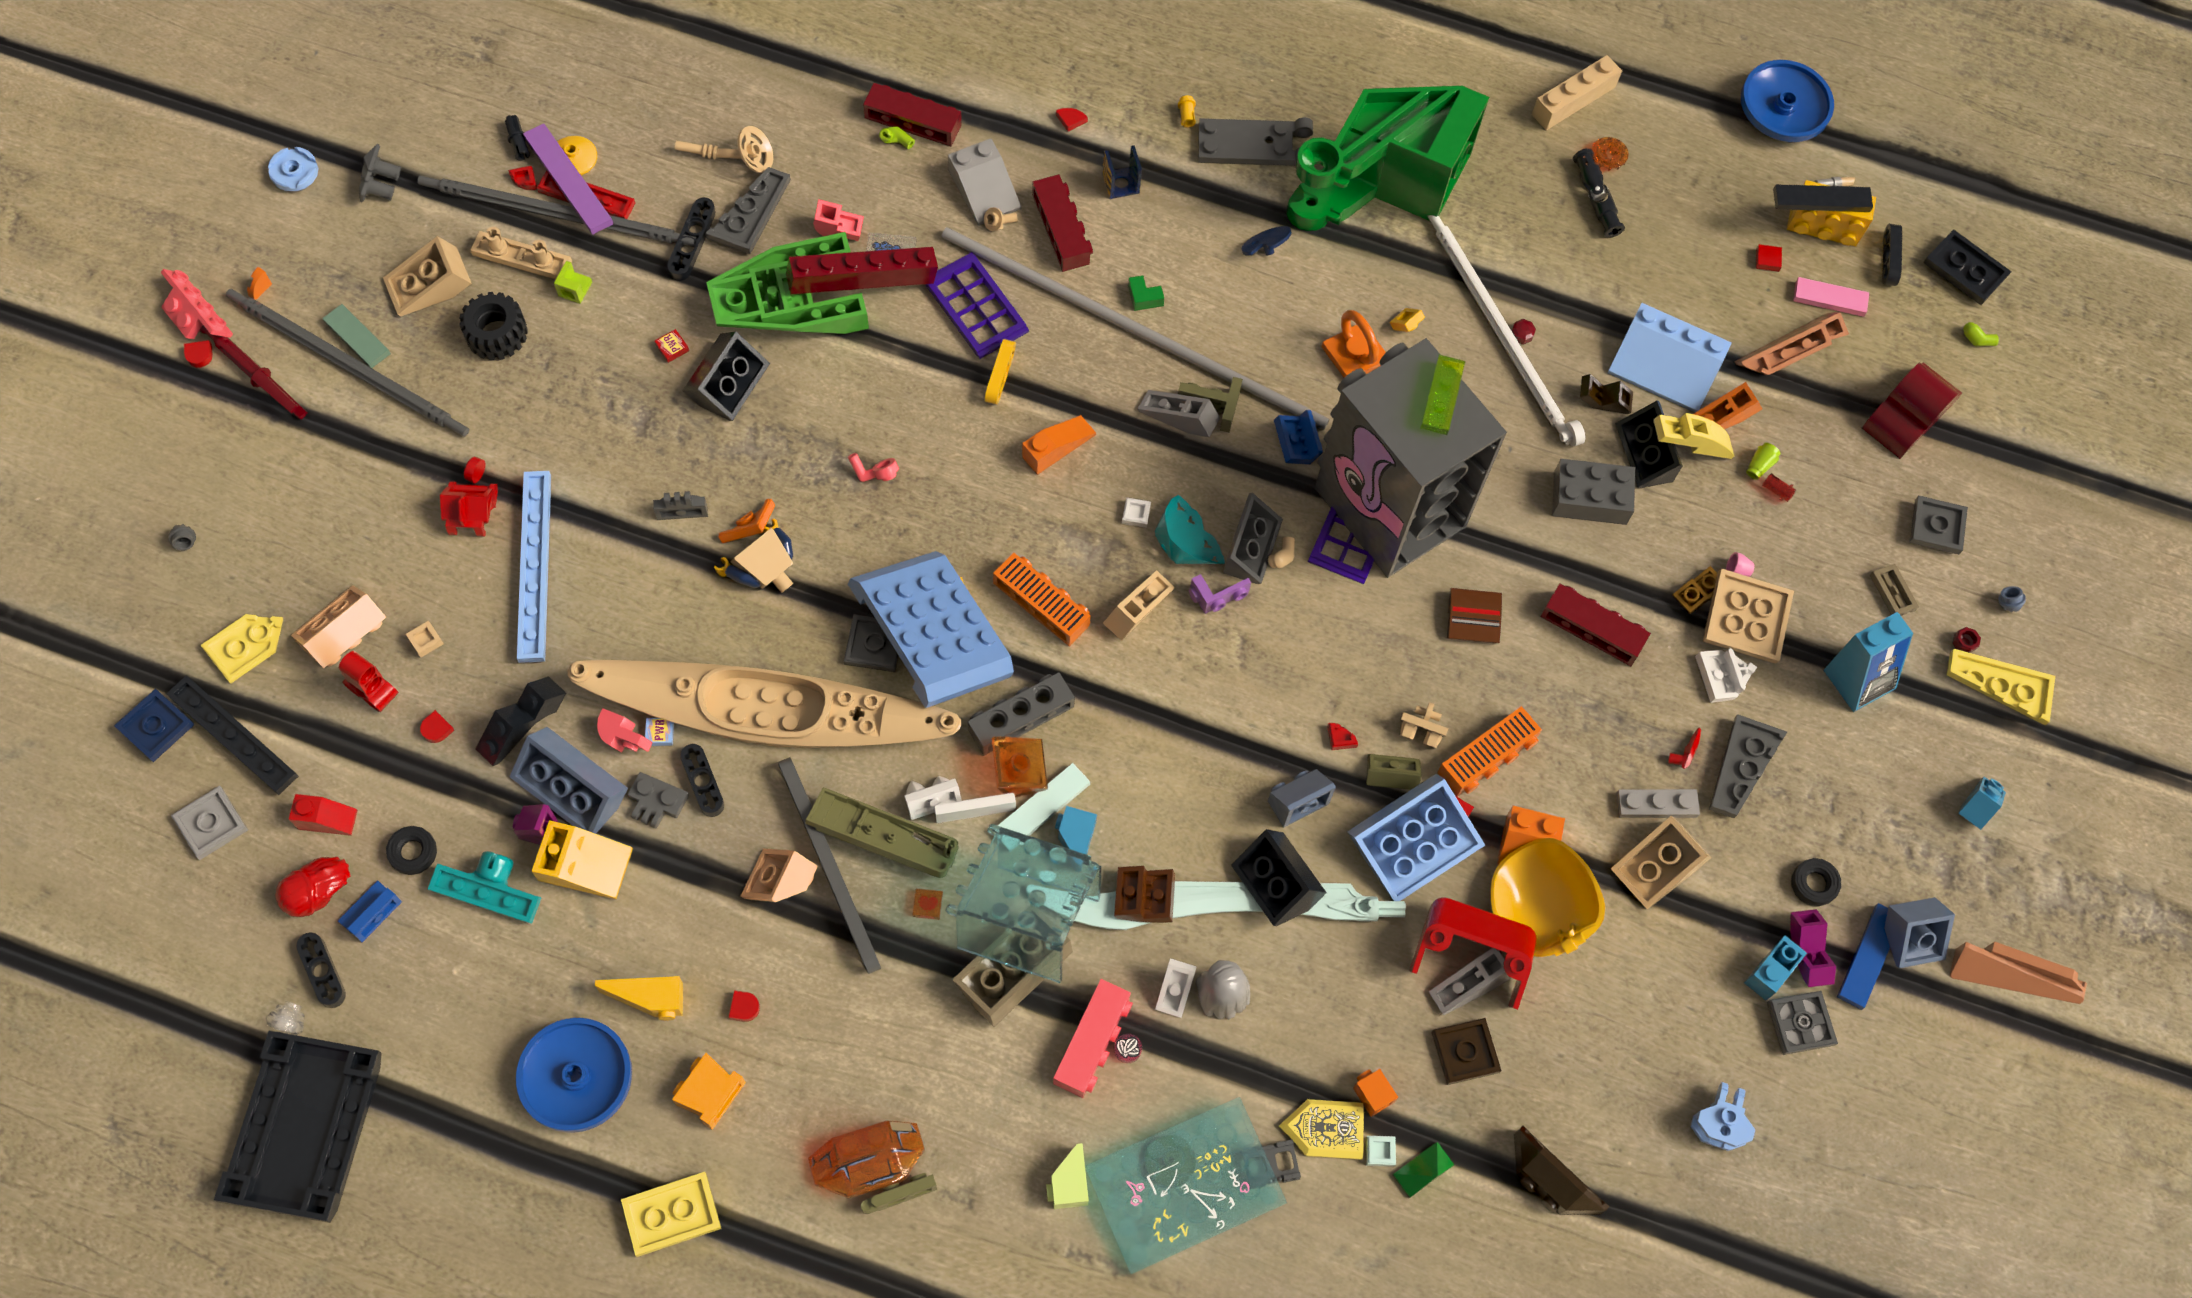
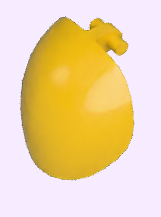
[1491,838,1605,957]

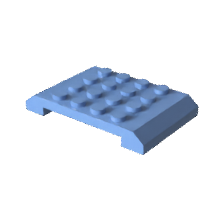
[848,551,1014,708]

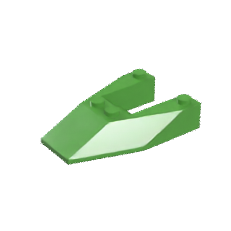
[706,232,869,334]

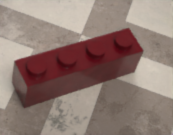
[863,83,962,147]
[1032,174,1093,272]
[1540,583,1651,667]

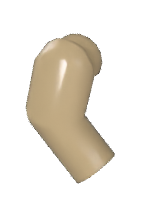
[1268,537,1295,568]

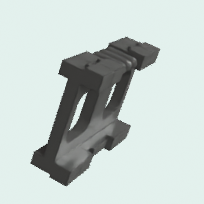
[1240,1139,1301,1190]

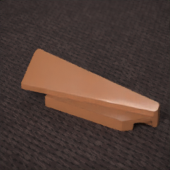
[1734,312,1849,375]

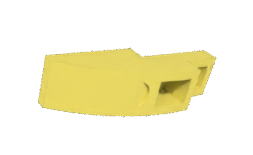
[1654,413,1734,459]

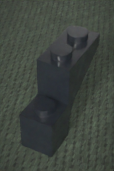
[475,676,566,766]

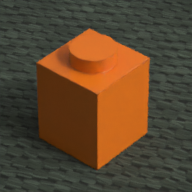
[1353,1069,1399,1117]

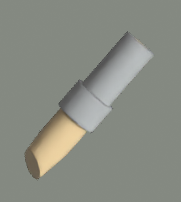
[1814,177,1855,186]

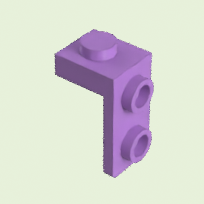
[1189,574,1251,614]

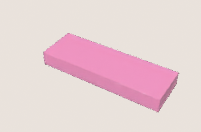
[1793,277,1869,317]

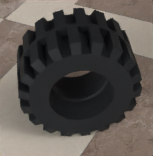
[459,292,528,360]

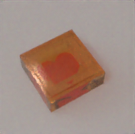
[912,888,943,920]

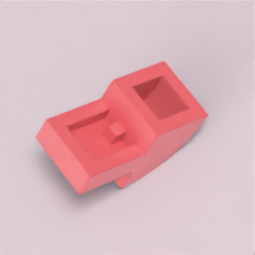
[813,199,864,241]
[597,708,653,753]

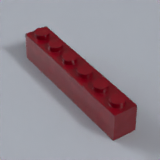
[786,247,938,294]

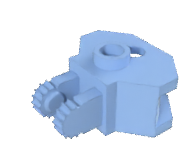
[1690,1082,1755,1151]

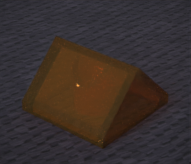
[991,737,1048,798]

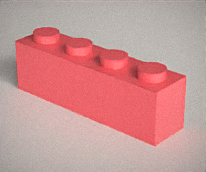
[1053,979,1133,1098]

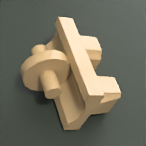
[1400,702,1449,748]

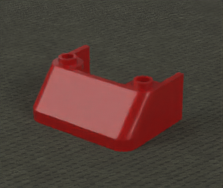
[1409,897,1537,1010]

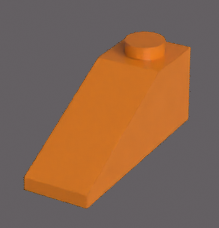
[1693,382,1762,430]
[1022,415,1096,475]

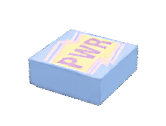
[645,718,674,746]

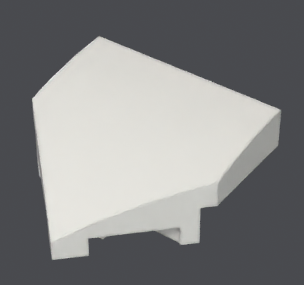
[1695,648,1757,703]

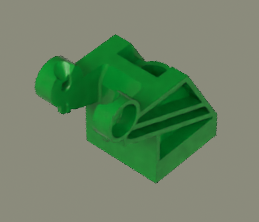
[1286,86,1490,231]

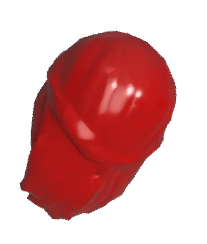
[275,857,351,917]

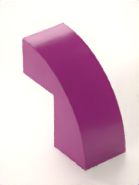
[1790,909,1836,987]

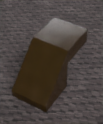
[1580,374,1633,414]

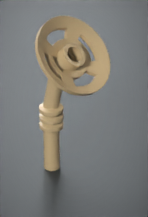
[675,126,773,173]

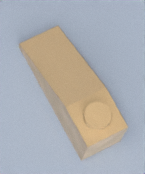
[1103,570,1175,641]

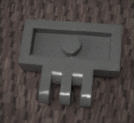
[653,491,708,520]
[628,772,689,828]

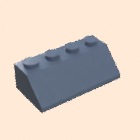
[509,727,628,834]

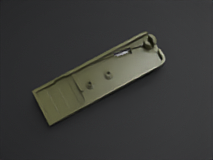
[805,787,959,878]

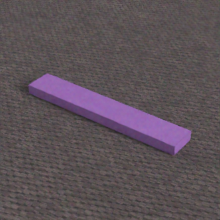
[523,123,613,235]

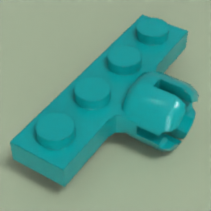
[428,851,542,924]

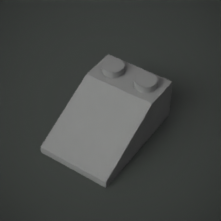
[948,138,1021,226]

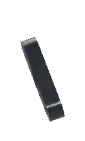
[1882,223,1902,286]
[680,744,725,817]
[296,932,346,1008]

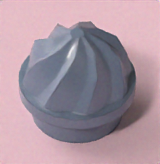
[1998,586,2026,613]

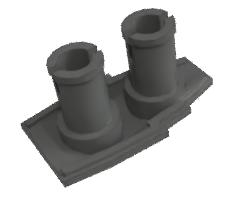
[359,144,402,203]

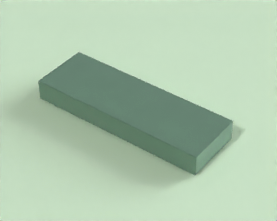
[322,304,391,368]

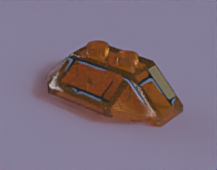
[808,1121,925,1198]

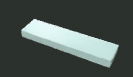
[993,763,1090,852]

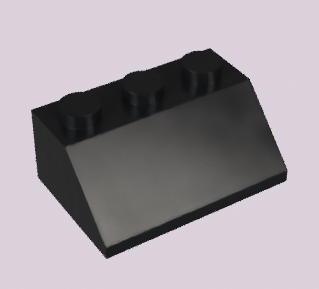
[682,331,770,421]
[1231,829,1327,927]

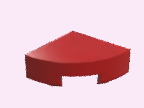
[1056,108,1088,132]
[508,166,537,190]
[1327,723,1358,750]

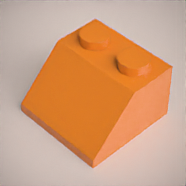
[1497,805,1565,865]

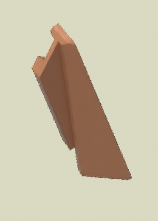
[1950,941,2087,1004]

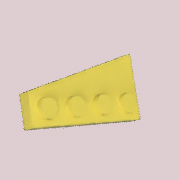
[1947,649,2055,725]

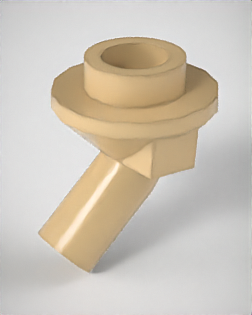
[984,207,1018,231]

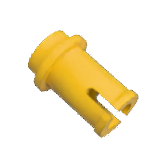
[1177,95,1196,127]

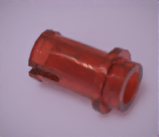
[1762,473,1797,502]

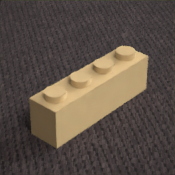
[1531,55,1622,131]

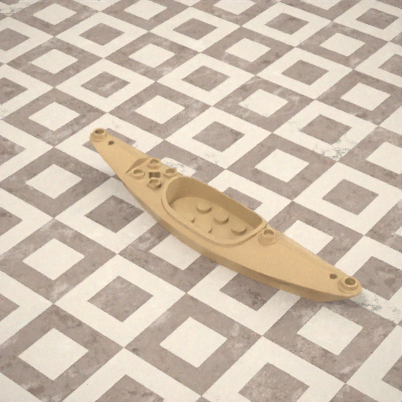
[567,660,961,748]

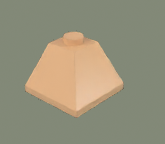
[740,848,818,902]

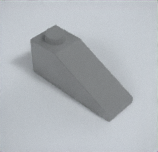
[1138,390,1220,437]
[1429,948,1511,1015]

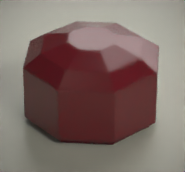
[1512,319,1536,345]
[1952,627,1981,653]

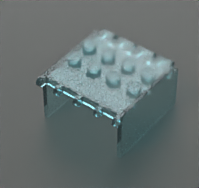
[946,824,1102,983]

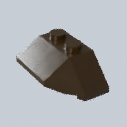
[1514,1126,1610,1215]

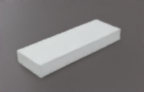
[935,793,1016,823]

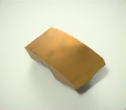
[1672,566,1717,614]

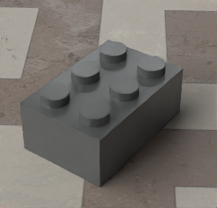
[1552,458,1635,525]

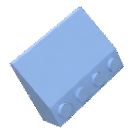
[1608,303,1731,413]
[1347,774,1485,901]

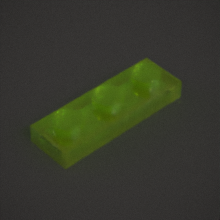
[1420,354,1465,435]

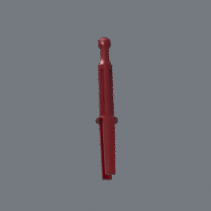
[200,325,308,420]

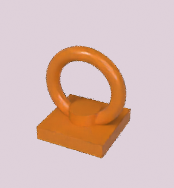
[1321,310,1386,378]

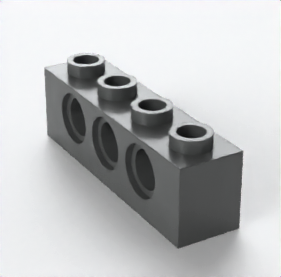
[968,673,1075,756]

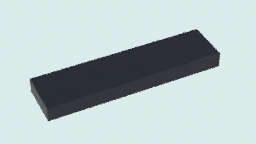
[1773,184,1873,212]

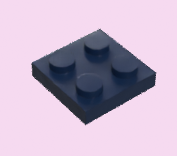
[114,688,194,762]

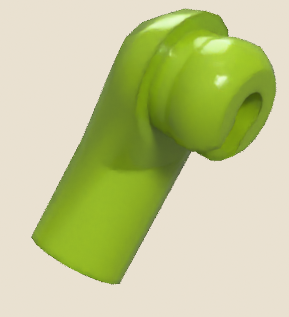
[879,127,915,149]
[1963,322,1999,346]

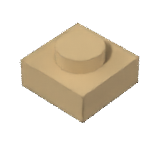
[406,620,444,658]

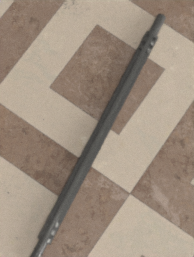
[418,175,697,247]
[226,289,469,437]

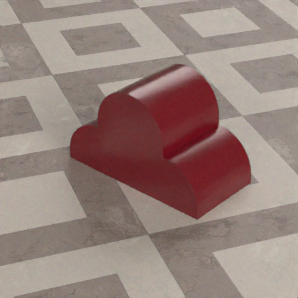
[1862,362,1962,459]

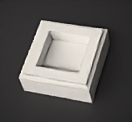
[1122,498,1151,528]

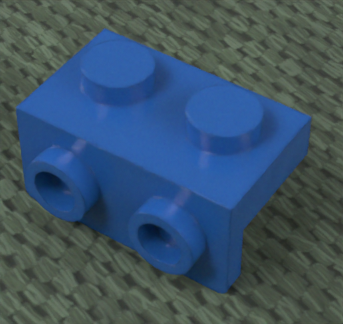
[1274,410,1323,465]

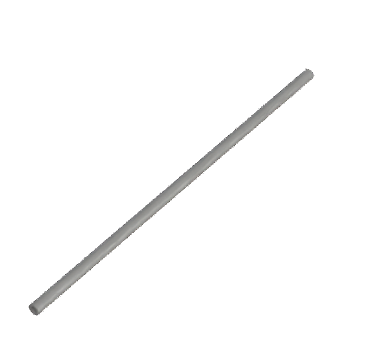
[942,227,1330,430]

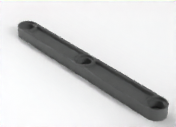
[778,757,881,974]

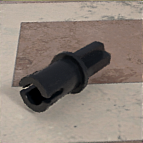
[505,115,530,161]

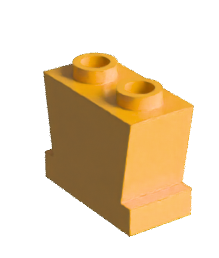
[672,1053,746,1130]

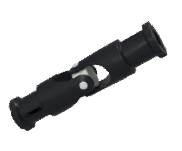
[1573,148,1625,238]

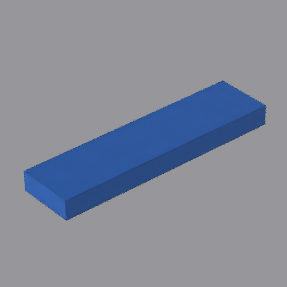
[1837,903,1890,1010]

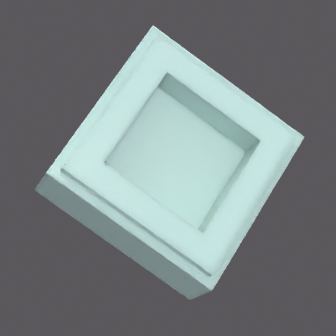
[1366,1136,1396,1167]

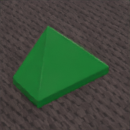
[1393,1142,1454,1198]

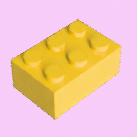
[1787,180,1876,247]

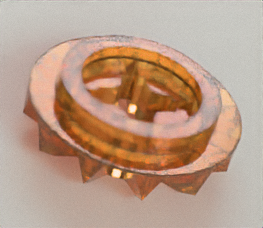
[1592,137,1629,171]

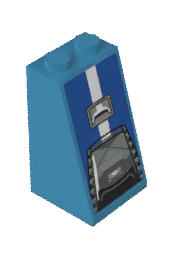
[1823,612,1913,712]

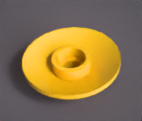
[557,136,597,175]

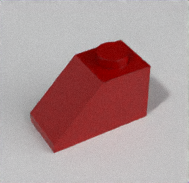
[288,794,358,836]

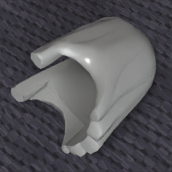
[1196,960,1250,1020]

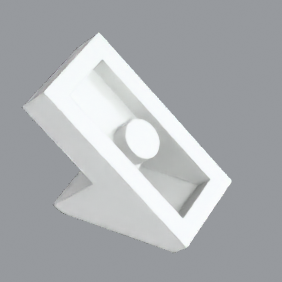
[1155,958,1196,1018]

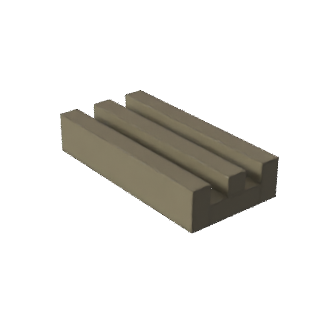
[1870,564,1919,615]

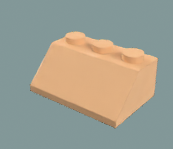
[291,585,386,668]

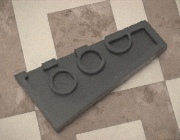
[705,167,791,254]
[1709,714,1787,818]

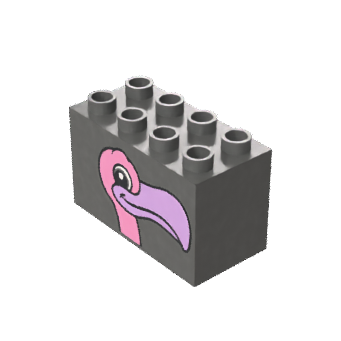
[1315,338,1507,578]

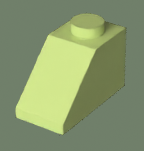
[1046,1143,1089,1209]

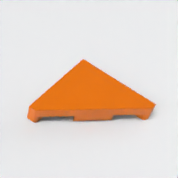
[718,499,775,543]

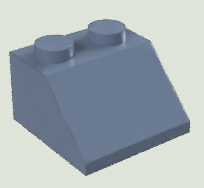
[1268,769,1336,828]
[1884,897,1955,968]

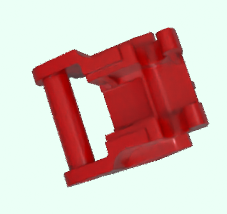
[440,482,498,537]

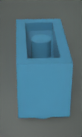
[1055,806,1097,872]

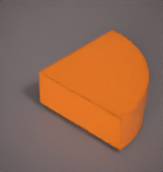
[247,267,272,300]

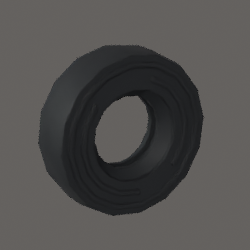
[386,826,437,875]
[1791,858,1841,907]

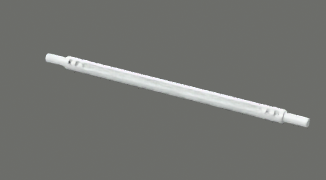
[1428,215,1573,445]

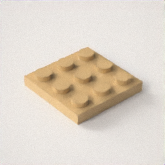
[1703,569,1794,664]

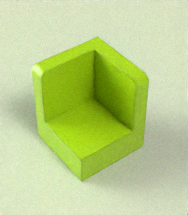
[554,261,592,304]

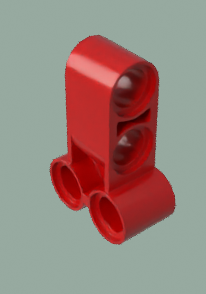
[338,651,399,713]

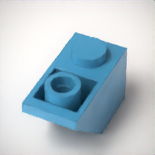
[1959,776,2006,830]
[1744,936,1807,1001]

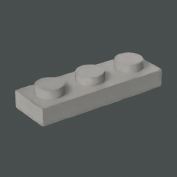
[1616,789,1700,818]

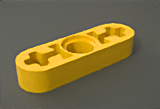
[985,339,1016,405]

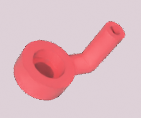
[848,453,899,482]

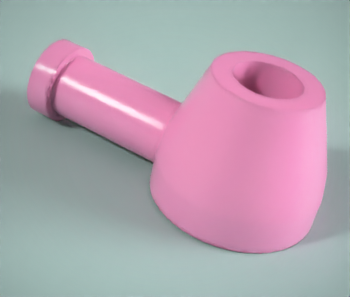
[1726,552,1754,577]

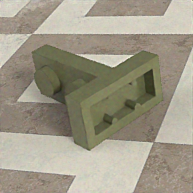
[1178,377,1243,433]

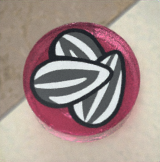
[1114,1034,1142,1063]

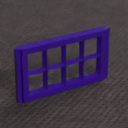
[925,252,1029,359]
[1308,506,1374,584]

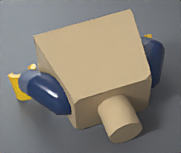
[714,519,793,593]

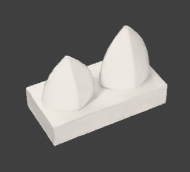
[904,776,962,820]

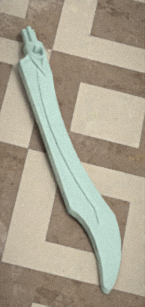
[1026,881,1406,930]

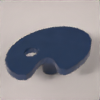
[1241,226,1292,256]

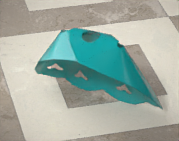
[1154,495,1225,564]

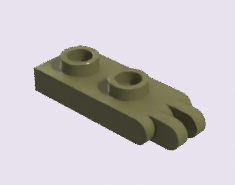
[861,1173,937,1214]

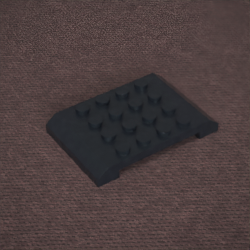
[214,1030,382,1223]

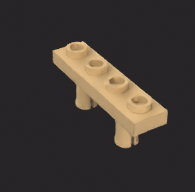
[470,227,572,279]

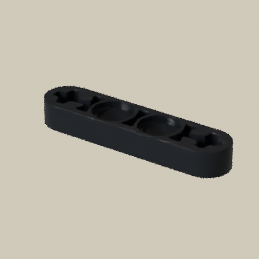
[667,197,716,281]

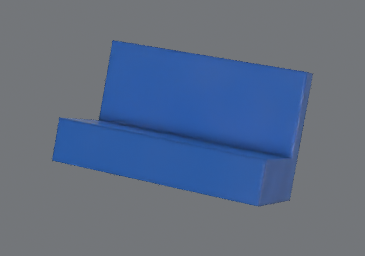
[338,880,402,942]

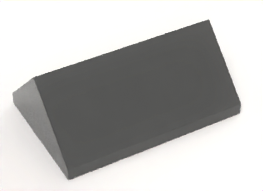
[1223,493,1283,584]

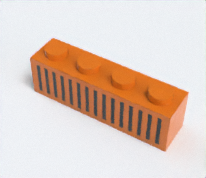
[993,553,1091,647]
[1437,706,1542,797]

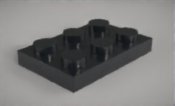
[1923,229,2012,305]

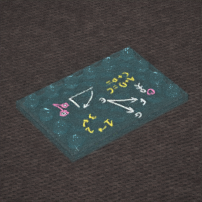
[1085,1097,1287,1274]

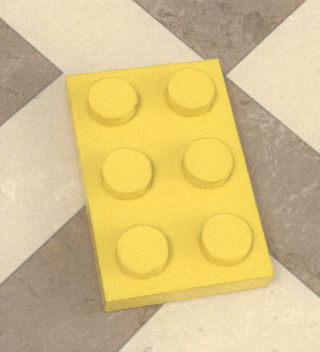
[621,1172,721,1257]

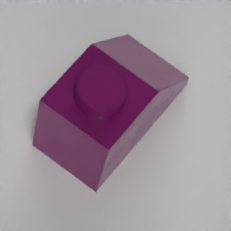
[513,804,559,845]

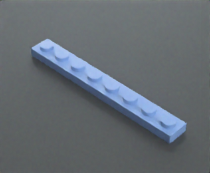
[517,471,551,663]

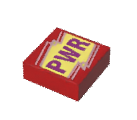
[655,329,689,363]

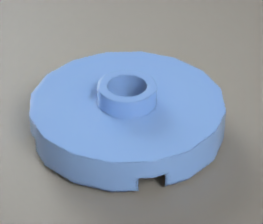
[268,147,319,191]

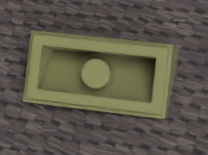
[1366,754,1422,790]

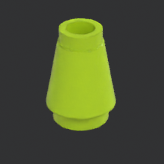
[1746,442,1781,480]

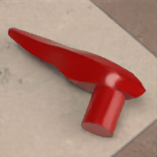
[1668,728,1701,769]

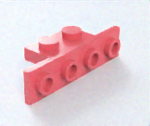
[161,269,233,339]

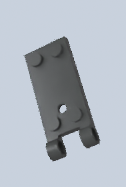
[1198,117,1313,166]

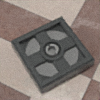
[1767,991,1838,1055]

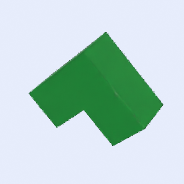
[1128,275,1165,311]

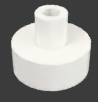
[1559,420,1585,446]

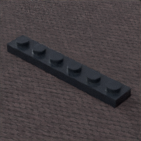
[167,675,299,795]

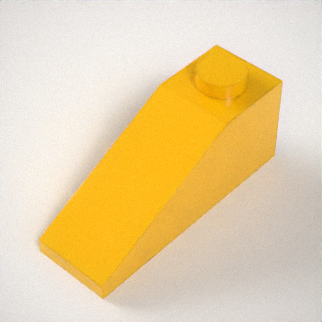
[595,976,683,1021]

